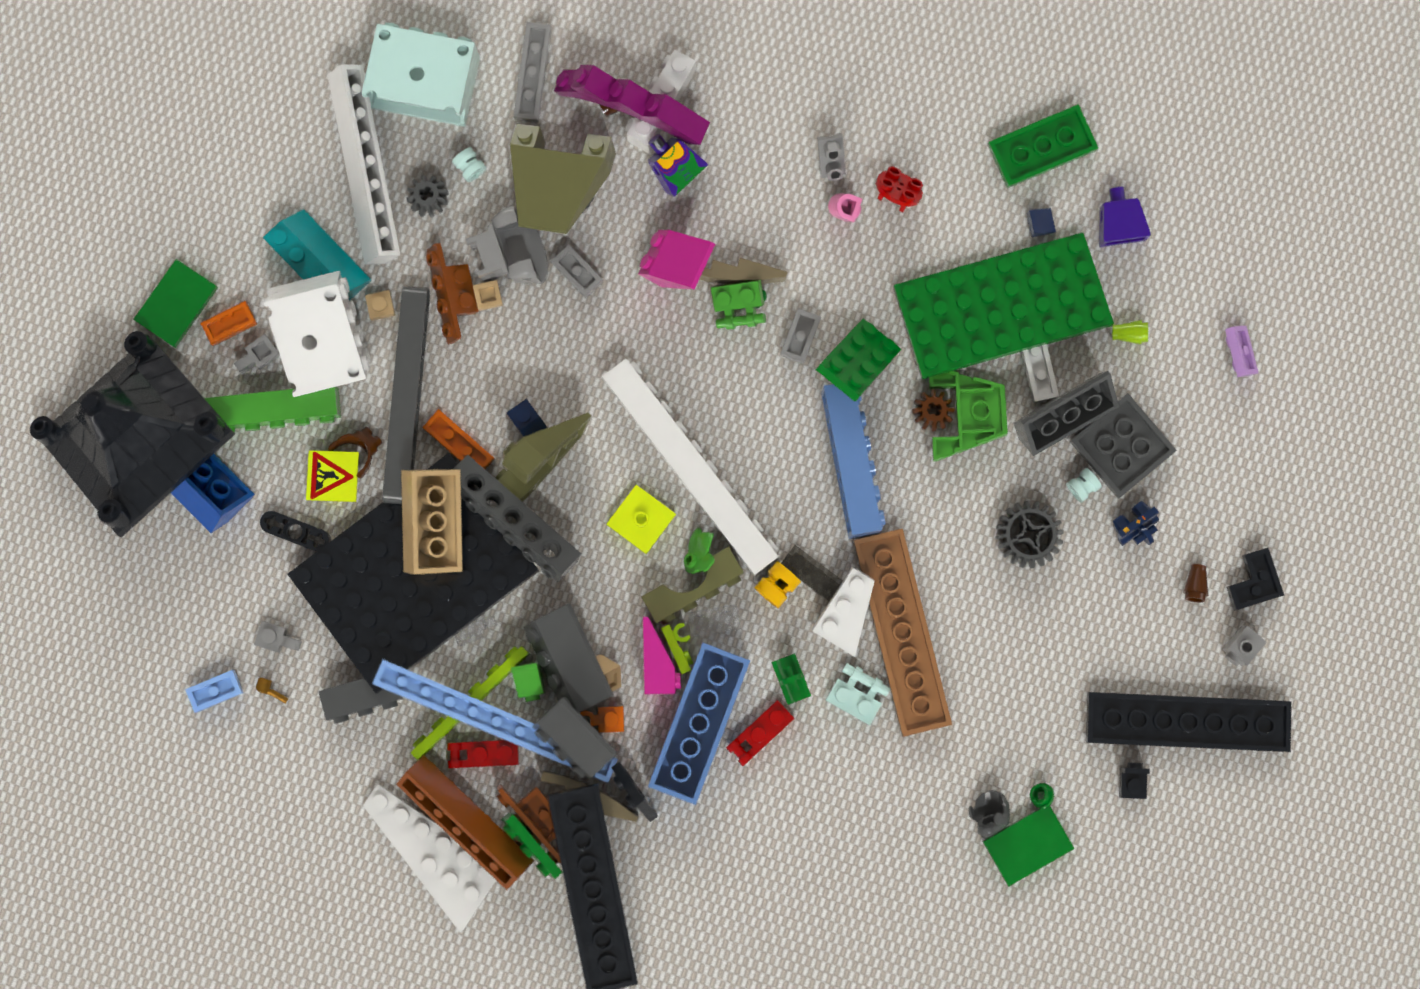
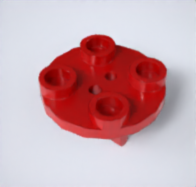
[875,166,923,213]

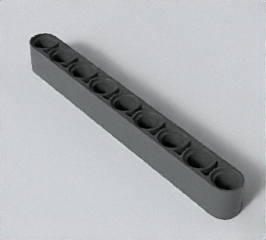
[383,286,430,504]

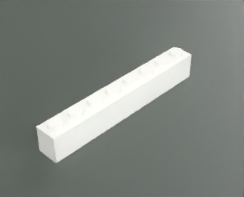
[328,64,400,264]

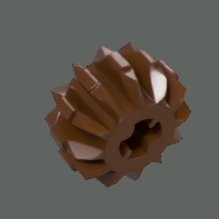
[912,389,955,432]

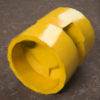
[754,561,801,608]

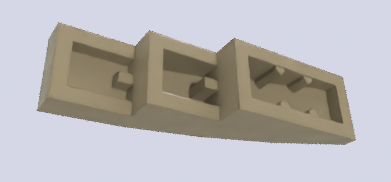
[699,258,788,285]
[541,770,639,822]

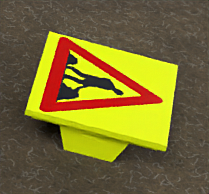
[306,450,359,502]

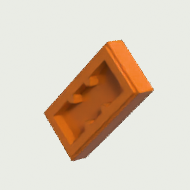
[201,301,258,346]

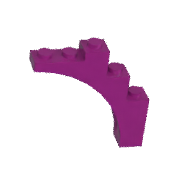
[553,65,710,145]

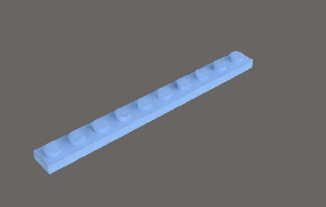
[372,660,618,783]

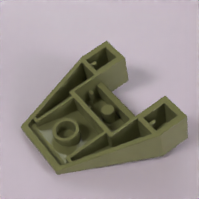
[510,124,616,234]
[495,413,592,502]

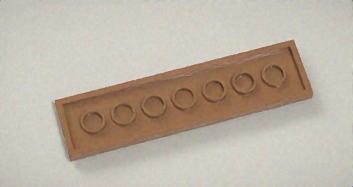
[853,528,952,737]

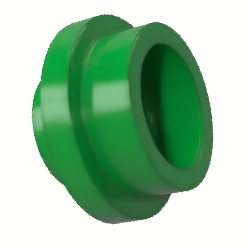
[1030,783,1054,809]

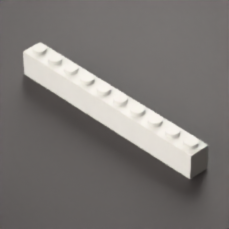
[602,358,779,576]

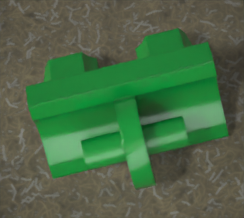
[771,653,811,705]

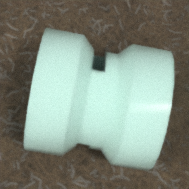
[452,147,487,182]
[1066,468,1102,503]

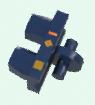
[1113,501,1159,546]

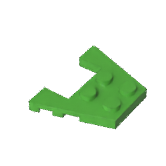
[928,371,1008,461]

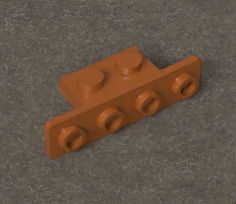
[426,243,479,344]
[497,784,561,865]

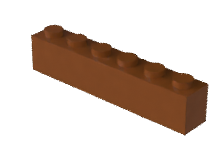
[396,756,534,890]

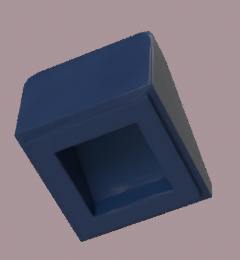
[1026,208,1056,237]

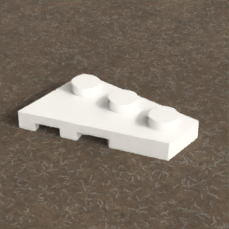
[812,566,874,657]

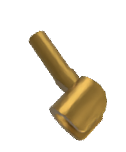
[256,677,289,704]

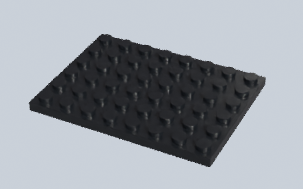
[287,453,539,694]

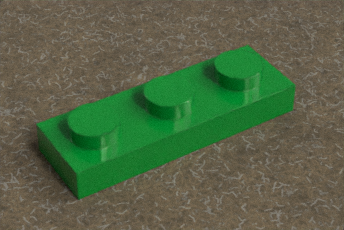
[501,813,562,879]

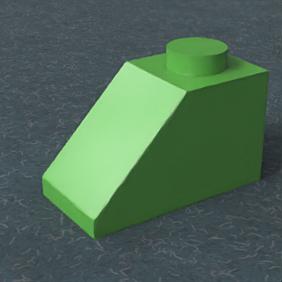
[511,663,546,702]

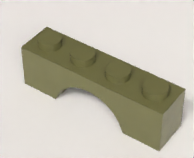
[641,547,744,626]

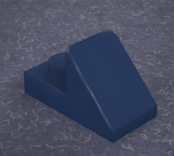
[507,398,548,437]

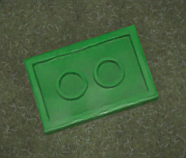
[133,259,218,348]
[982,806,1075,887]

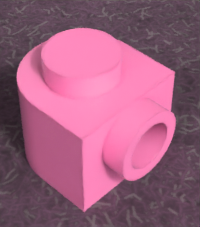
[828,193,862,222]

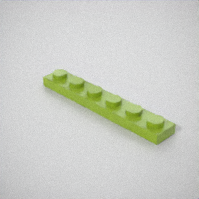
[410,646,530,760]

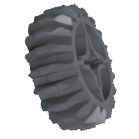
[995,501,1064,569]

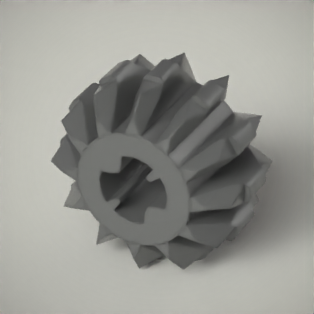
[406,175,449,217]

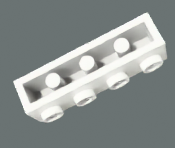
[625,49,696,153]

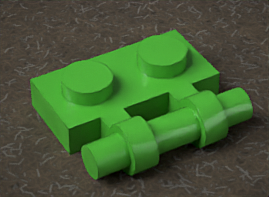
[711,280,766,330]

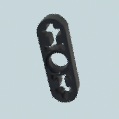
[260,511,331,552]

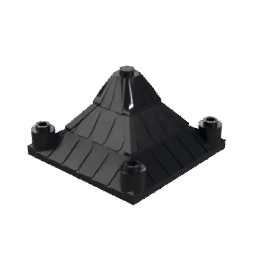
[30,331,235,538]

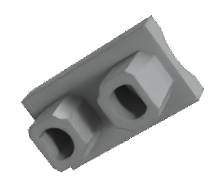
[817,133,846,181]

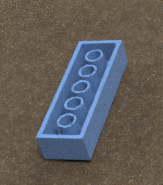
[821,384,885,539]
[648,643,750,805]

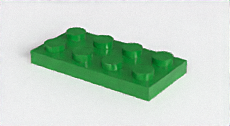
[987,104,1099,189]
[816,318,901,402]

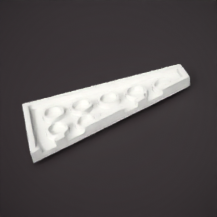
[363,784,496,933]

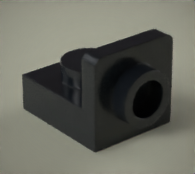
[1119,762,1150,799]

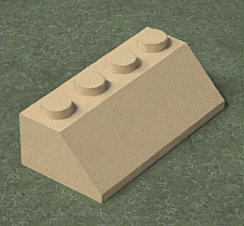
[401,469,462,574]

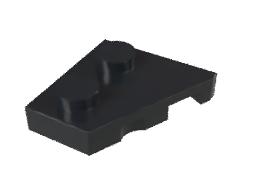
[611,762,658,822]

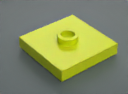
[606,485,676,555]

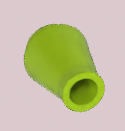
[1112,320,1148,345]

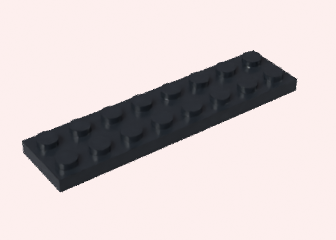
[1086,692,1292,752]
[547,783,638,989]

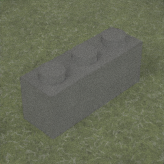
[318,678,403,724]

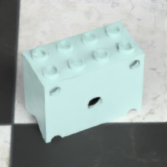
[361,22,480,127]

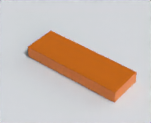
[422,409,495,470]

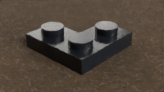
[1226,548,1284,611]

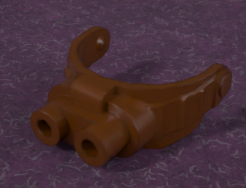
[328,427,382,478]

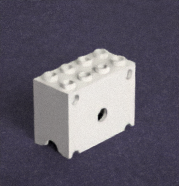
[263,271,371,397]

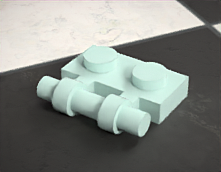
[826,663,891,725]

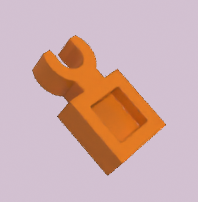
[580,706,625,733]

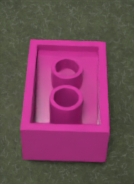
[638,230,715,290]
[643,617,681,694]

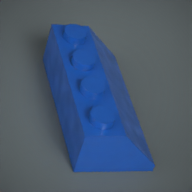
[171,454,255,533]

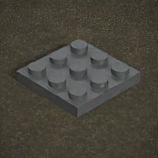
[1069,393,1177,499]

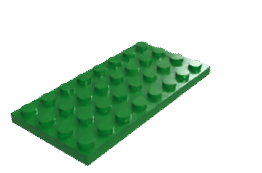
[893,232,1114,379]

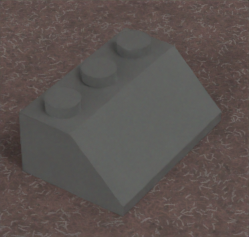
[532,698,618,781]

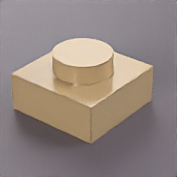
[473,280,503,311]
[365,290,396,321]

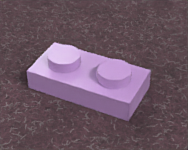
[1225,326,1259,377]

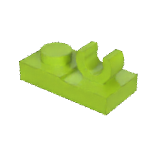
[661,623,694,675]

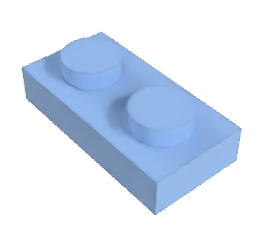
[185,670,244,713]

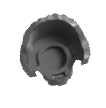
[969,790,1010,838]

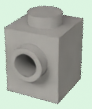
[1222,626,1267,666]

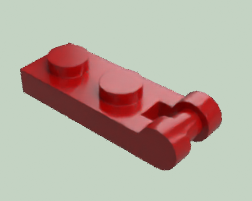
[726,700,795,767]
[447,740,519,769]

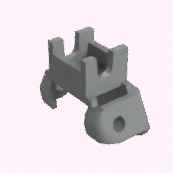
[466,205,548,284]

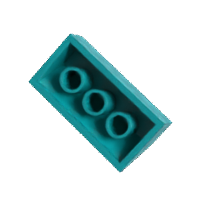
[263,210,372,301]

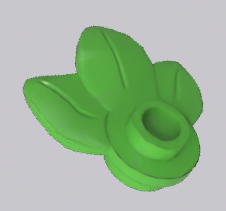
[684,528,715,574]

